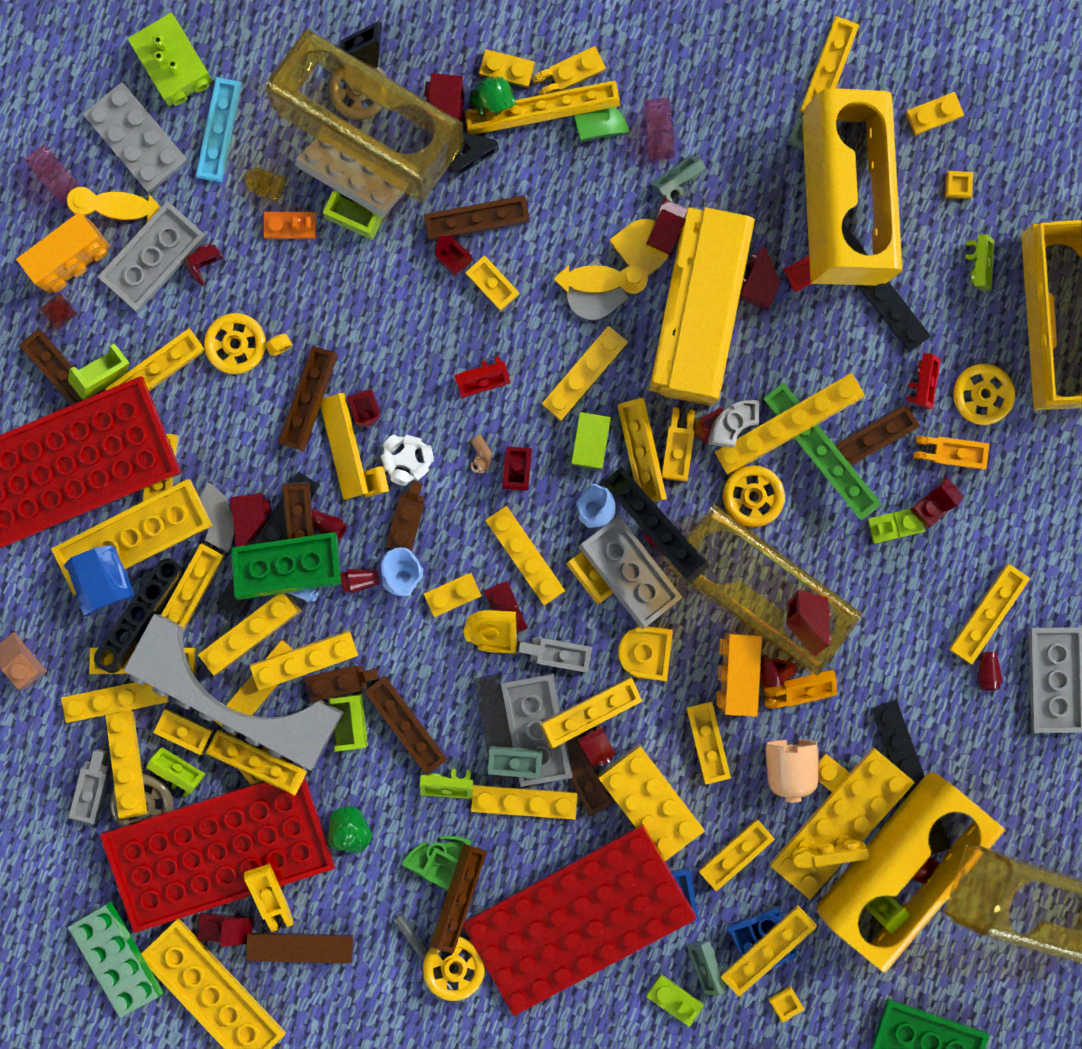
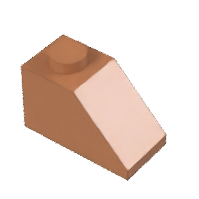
[0,632,47,690]

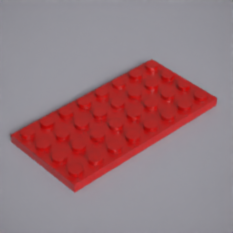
[0,376,182,549]
[100,777,335,933]
[463,824,697,1016]

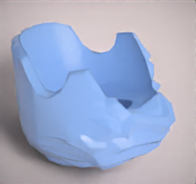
[576,484,616,528]
[381,547,423,596]

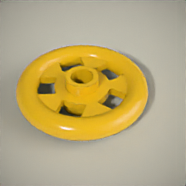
[204,313,266,374]
[953,363,1015,425]
[723,465,785,527]
[423,936,485,1001]

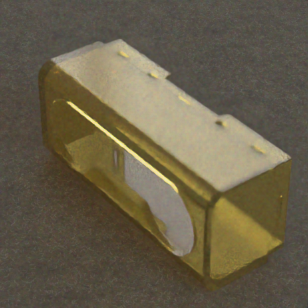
[266,29,464,203]
[665,504,863,676]
[943,843,1082,964]

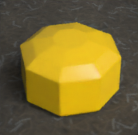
[265,334,293,357]

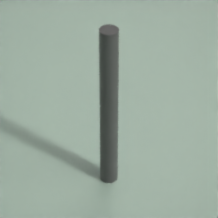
[392,914,462,1005]

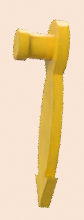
[67,187,161,222]
[554,265,648,294]

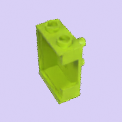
[127,12,213,106]

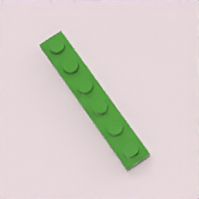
[763,382,882,520]

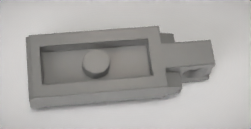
[518,638,592,673]
[69,749,109,825]

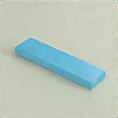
[196,77,242,183]

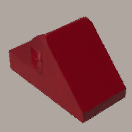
[646,199,687,254]
[502,446,532,491]
[910,477,964,529]
[484,581,528,633]
[198,912,254,947]

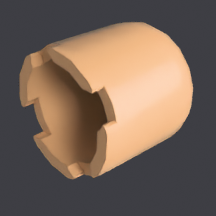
[765,739,819,803]

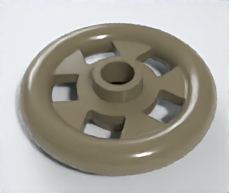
[329,59,390,120]
[110,774,174,826]

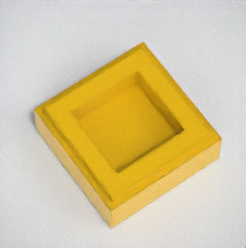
[945,171,973,199]
[364,466,389,498]
[768,985,804,1023]

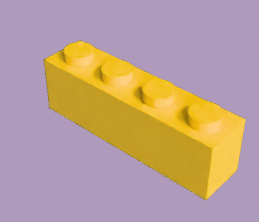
[198,593,302,676]

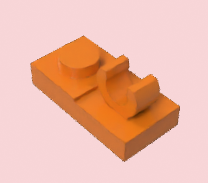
[264,212,316,239]

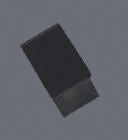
[338,21,382,67]
[449,132,499,177]

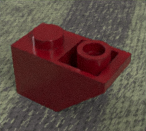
[739,247,780,311]
[786,590,831,656]

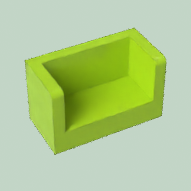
[323,190,384,240]
[68,344,130,400]
[571,412,611,470]
[328,694,368,752]

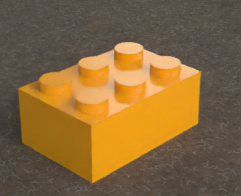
[16,212,111,293]
[716,633,762,717]

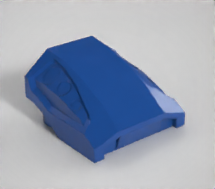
[64,545,134,616]
[727,905,797,969]

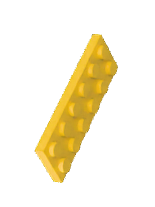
[51,479,213,595]
[769,747,915,900]
[141,919,286,1049]

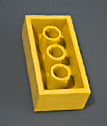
[598,744,705,861]

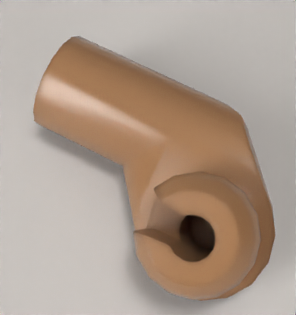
[470,434,492,474]

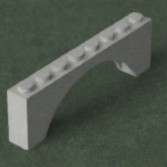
[124,614,344,771]

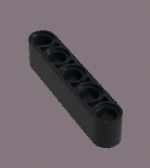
[94,558,184,673]

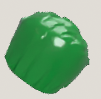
[469,77,516,115]
[328,807,372,853]

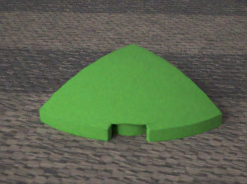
[573,107,630,143]
[401,836,473,892]

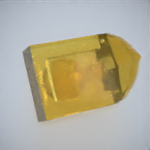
[244,167,287,203]

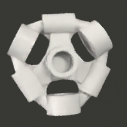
[381,434,434,486]

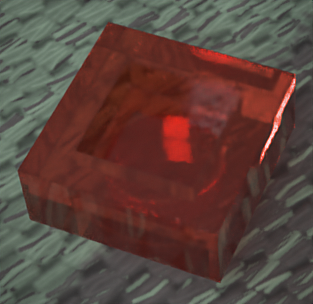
[40,293,78,330]

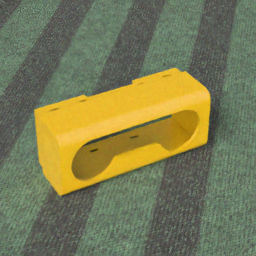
[802,88,902,286]
[649,207,755,406]
[1021,220,1082,411]
[816,772,1005,973]

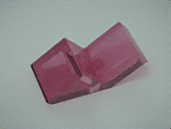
[643,98,675,161]
[25,144,82,206]

